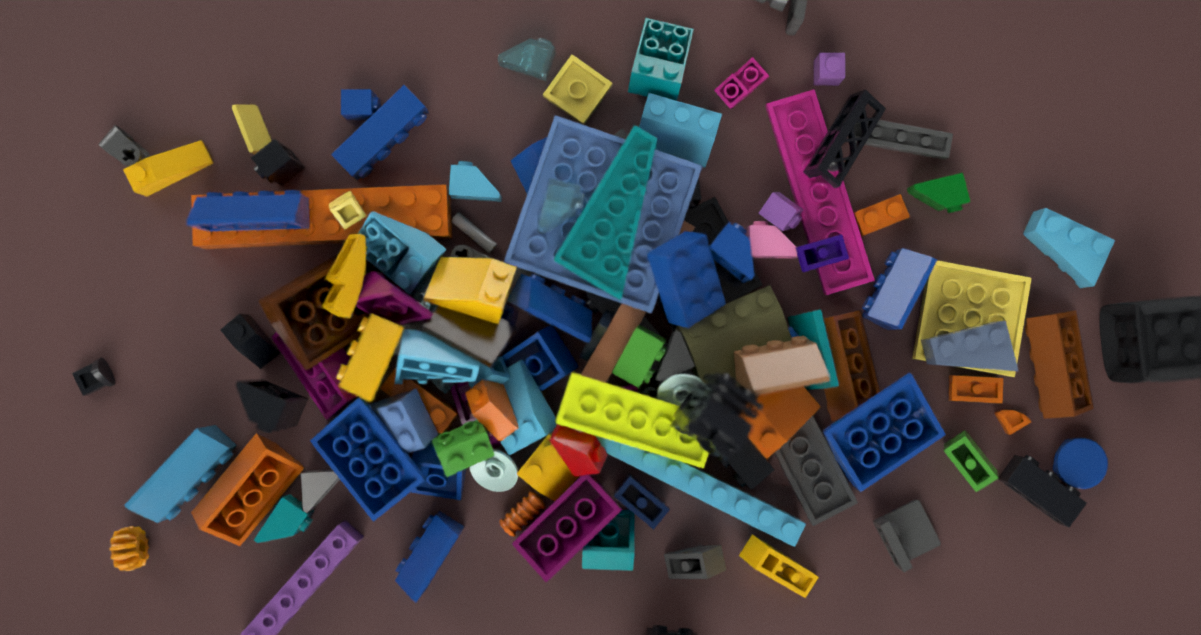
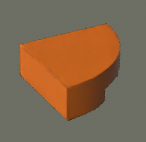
[994,409,1031,435]

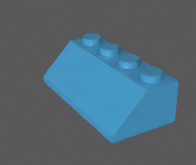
[124,425,237,523]

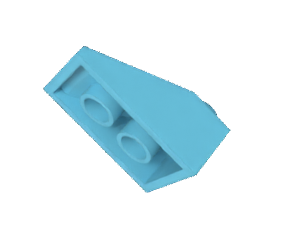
[500,360,557,456]

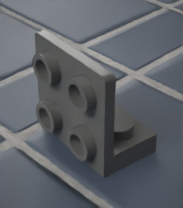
[873,499,941,572]

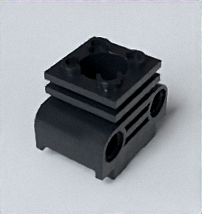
[670,373,764,460]

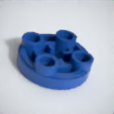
[1052,438,1108,489]

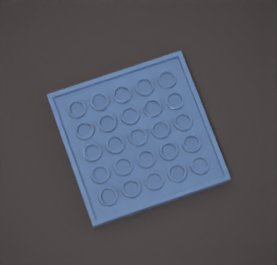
[504,115,702,313]

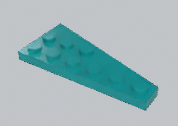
[553,125,657,301]

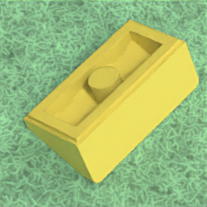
[232,104,271,155]

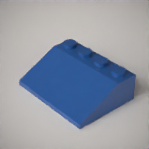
[823,373,946,492]
[310,397,427,522]

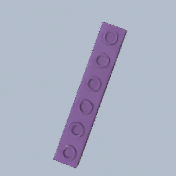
[240,520,364,635]

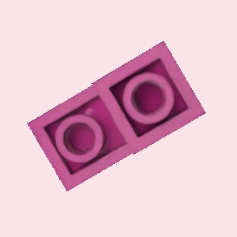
[714,57,769,109]

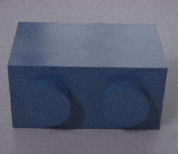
[613,473,670,530]

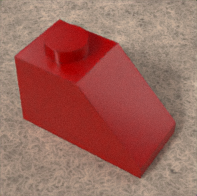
[549,424,608,477]

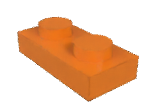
[854,194,910,237]
[949,375,1003,403]

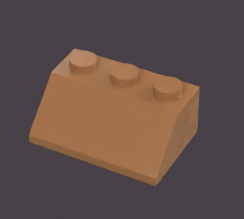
[733,336,830,395]

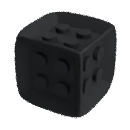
[1099,296,1201,383]

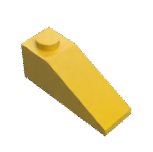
[123,140,214,196]
[739,534,819,598]

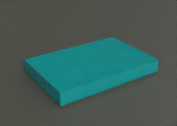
[788,309,839,390]

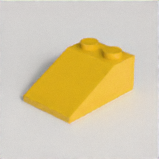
[424,257,517,324]

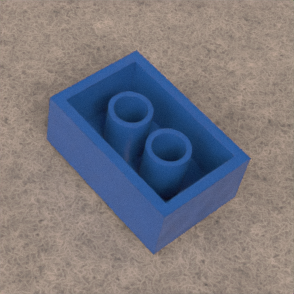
[647,231,726,328]

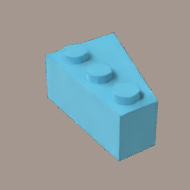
[1023,208,1115,288]
[395,329,480,384]

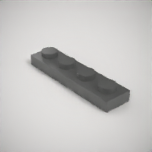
[854,117,953,160]

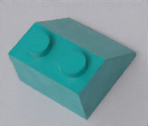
[582,510,635,571]

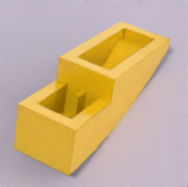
[321,234,366,318]

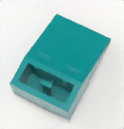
[628,18,694,101]

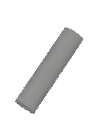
[451,212,497,254]

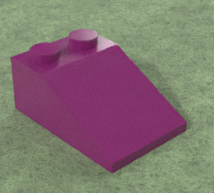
[356,271,433,325]

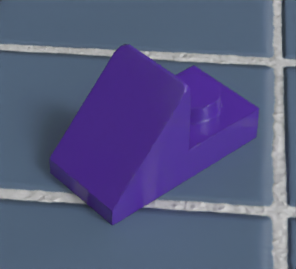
[795,234,849,272]

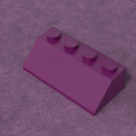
[271,331,360,420]
[512,474,622,583]

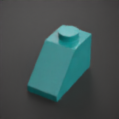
[254,494,314,543]

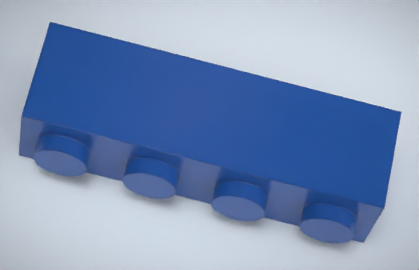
[331,85,429,180]

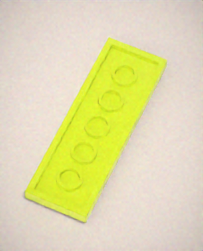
[555,372,708,468]

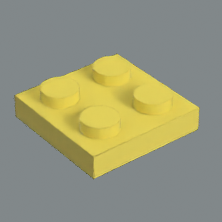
[543,55,613,125]

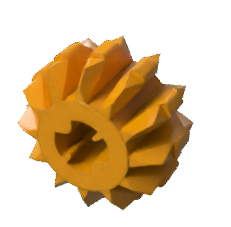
[110,526,150,571]

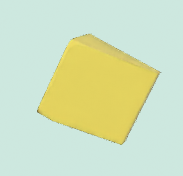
[329,191,366,230]

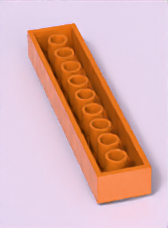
[191,185,452,249]

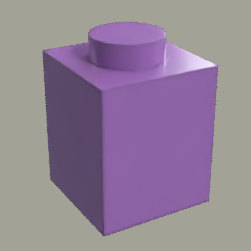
[814,53,845,86]
[759,192,804,231]

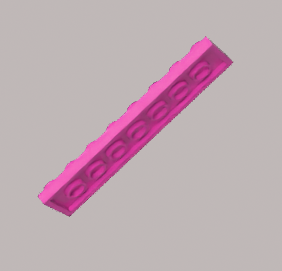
[765,89,875,296]

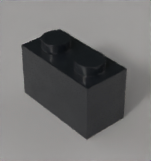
[251,139,305,186]

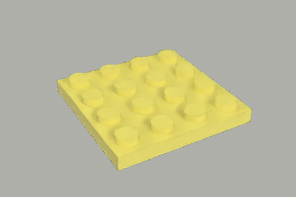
[912,261,1032,377]

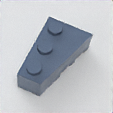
[921,321,1019,371]

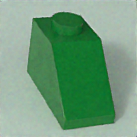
[907,173,971,214]

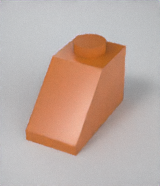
[465,379,519,441]

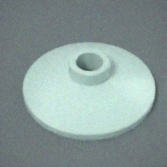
[657,374,704,406]
[470,449,518,492]

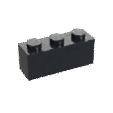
[998,455,1087,528]

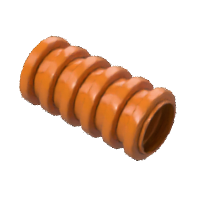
[499,491,545,537]

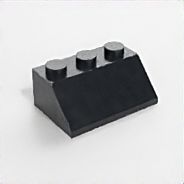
[235,379,309,433]

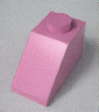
[747,221,798,259]

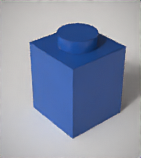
[341,89,380,120]

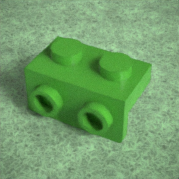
[431,420,495,477]

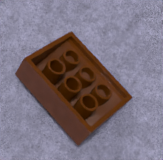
[258,253,369,370]

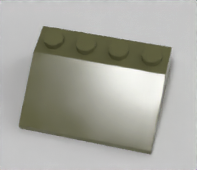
[675,286,791,387]

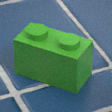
[612,325,667,388]
[944,430,998,492]

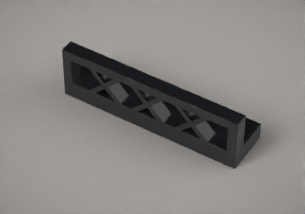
[803,89,886,188]

